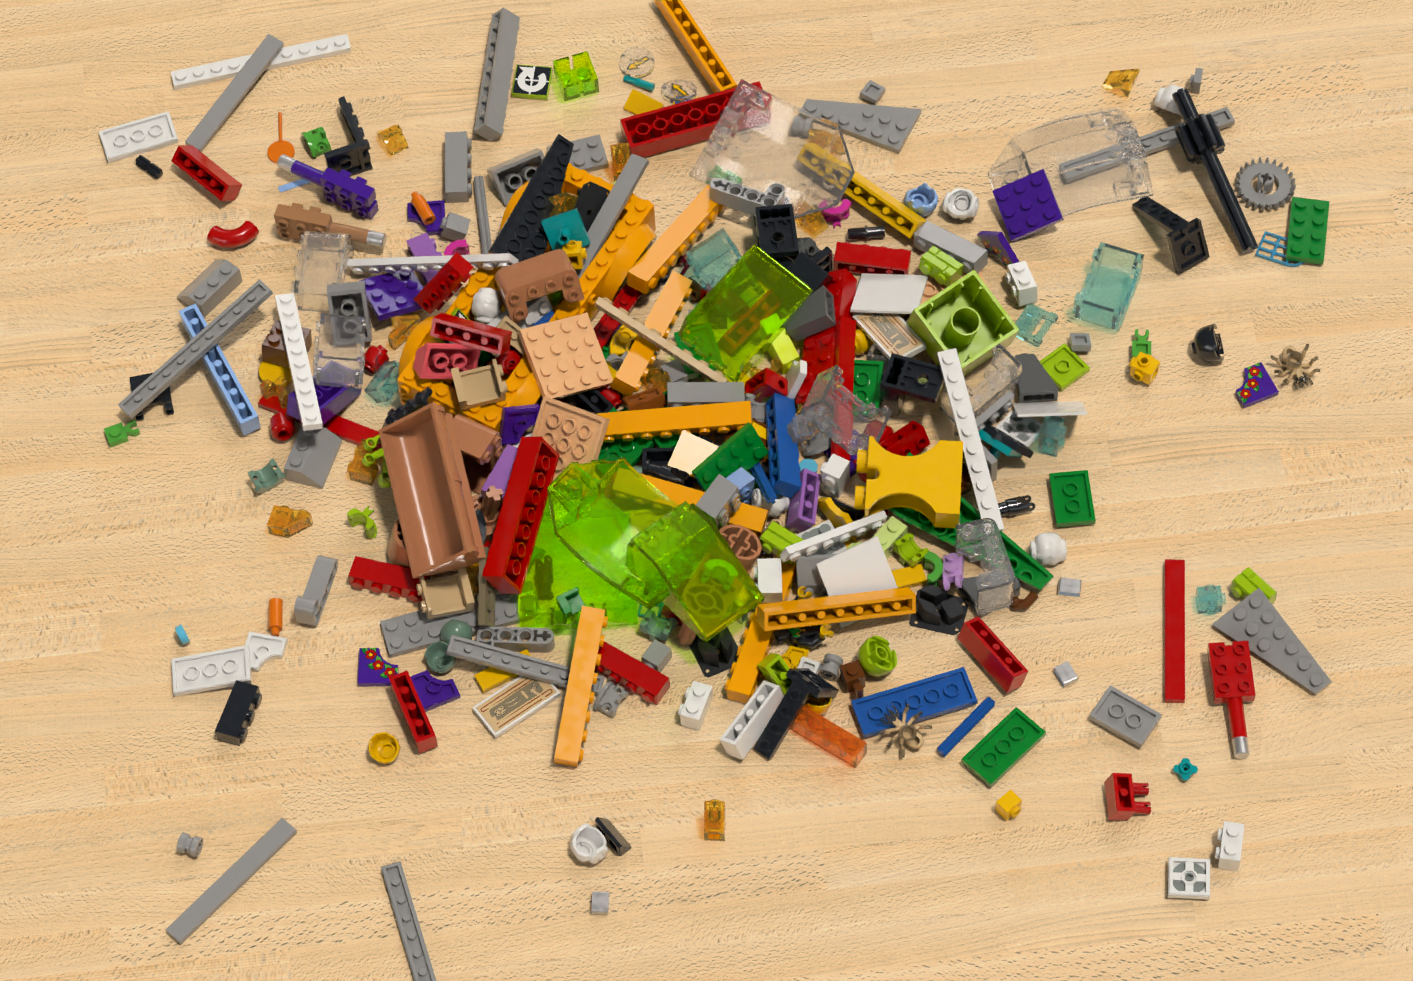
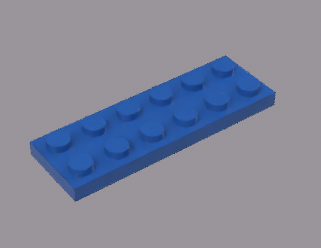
[851,667,978,738]

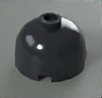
[1191,323,1224,362]

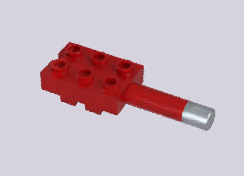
[1207,641,1256,759]

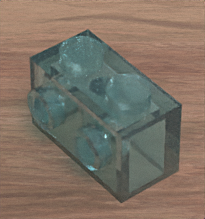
[364,360,399,403]
[1038,416,1067,457]

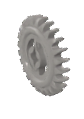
[1234,157,1296,210]

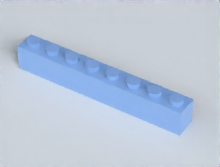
[179,303,261,435]

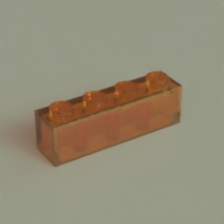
[790,706,867,768]

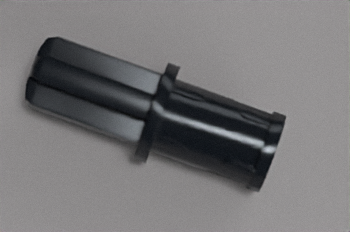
[847,225,885,240]

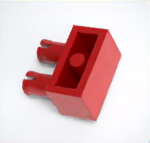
[1104,773,1151,821]

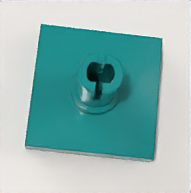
[541,208,591,250]
[979,429,1021,459]

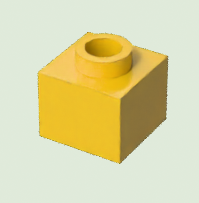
[995,789,1022,821]

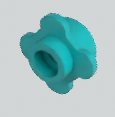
[1173,758,1198,781]

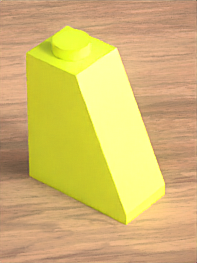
[760,313,800,375]

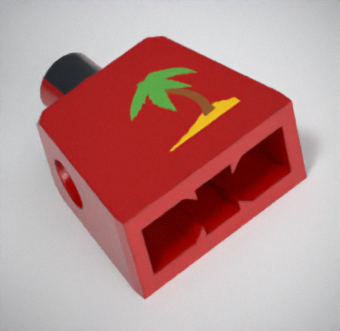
[744,367,788,403]

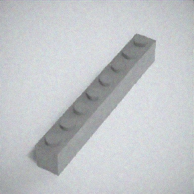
[474,7,520,142]

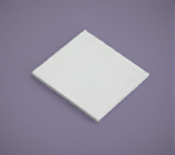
[850,273,928,314]
[1013,401,1087,417]
[816,536,898,628]

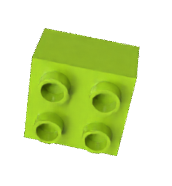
[907,270,1019,376]

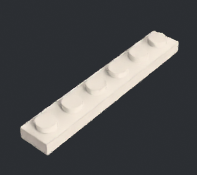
[780,510,887,562]

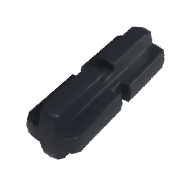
[135,155,163,179]

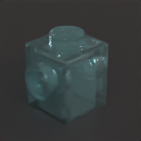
[1195,584,1226,614]

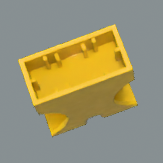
[854,436,963,529]

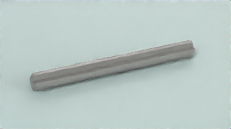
[474,176,492,254]

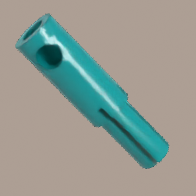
[623,75,655,91]

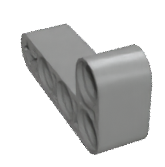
[710,178,785,216]
[294,555,338,626]
[476,627,555,669]

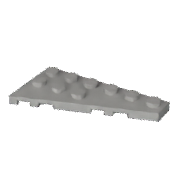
[799,99,922,154]
[1212,588,1332,694]

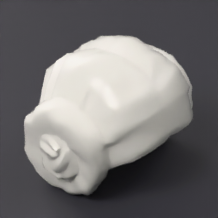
[1154,84,1184,115]
[942,188,979,220]
[472,288,503,324]
[751,488,790,517]
[1029,532,1067,566]
[570,823,609,864]

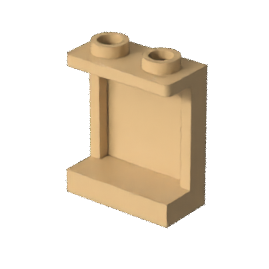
[451,359,508,411]
[416,568,475,619]

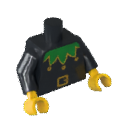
[774,586,834,649]

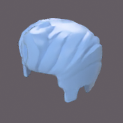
[904,183,938,217]

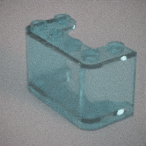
[685,228,765,317]
[1073,242,1144,331]

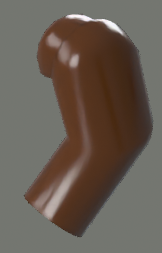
[688,277,703,302]
[1009,591,1038,610]

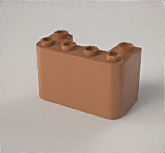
[495,249,584,323]
[453,414,503,494]

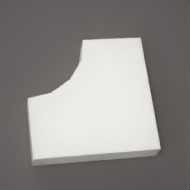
[786,360,807,399]
[245,632,288,672]

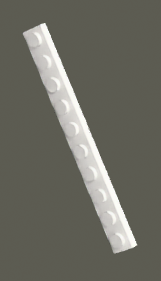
[171,34,351,90]
[346,253,518,274]
[275,293,323,431]
[937,348,1004,535]

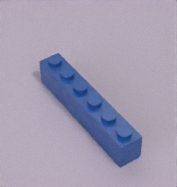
[765,393,802,498]

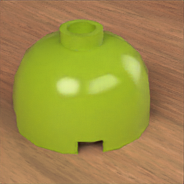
[857,635,897,676]

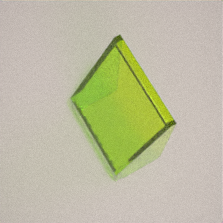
[678,244,813,382]
[626,501,765,642]

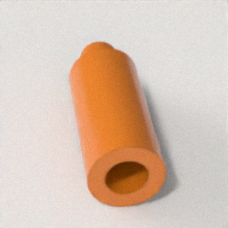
[411,191,436,225]
[268,598,283,637]

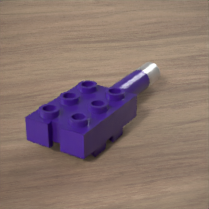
[277,154,379,220]

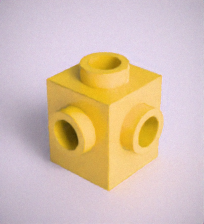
[562,240,587,269]
[1129,351,1160,385]

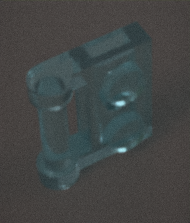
[1015,303,1058,347]

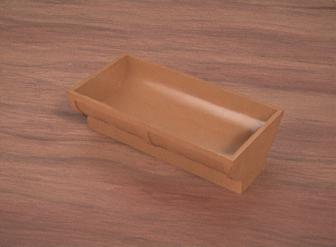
[379,403,486,578]

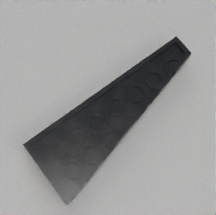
[488,134,574,262]

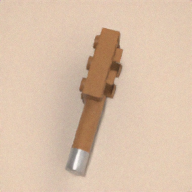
[274,203,387,247]

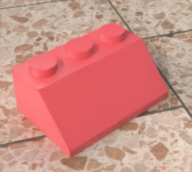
[413,343,481,379]

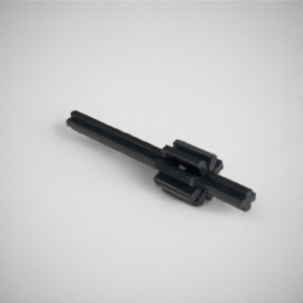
[1172,88,1258,254]

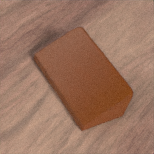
[623,386,667,411]

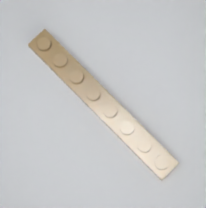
[594,297,727,382]

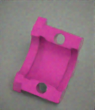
[819,199,851,229]
[444,239,470,256]

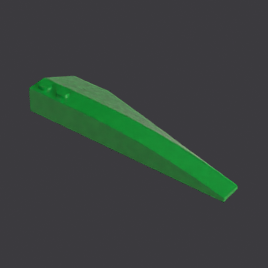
[889,452,1054,591]

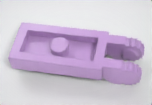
[943,552,964,590]

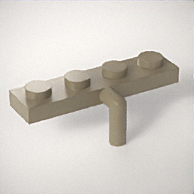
[477,547,501,627]

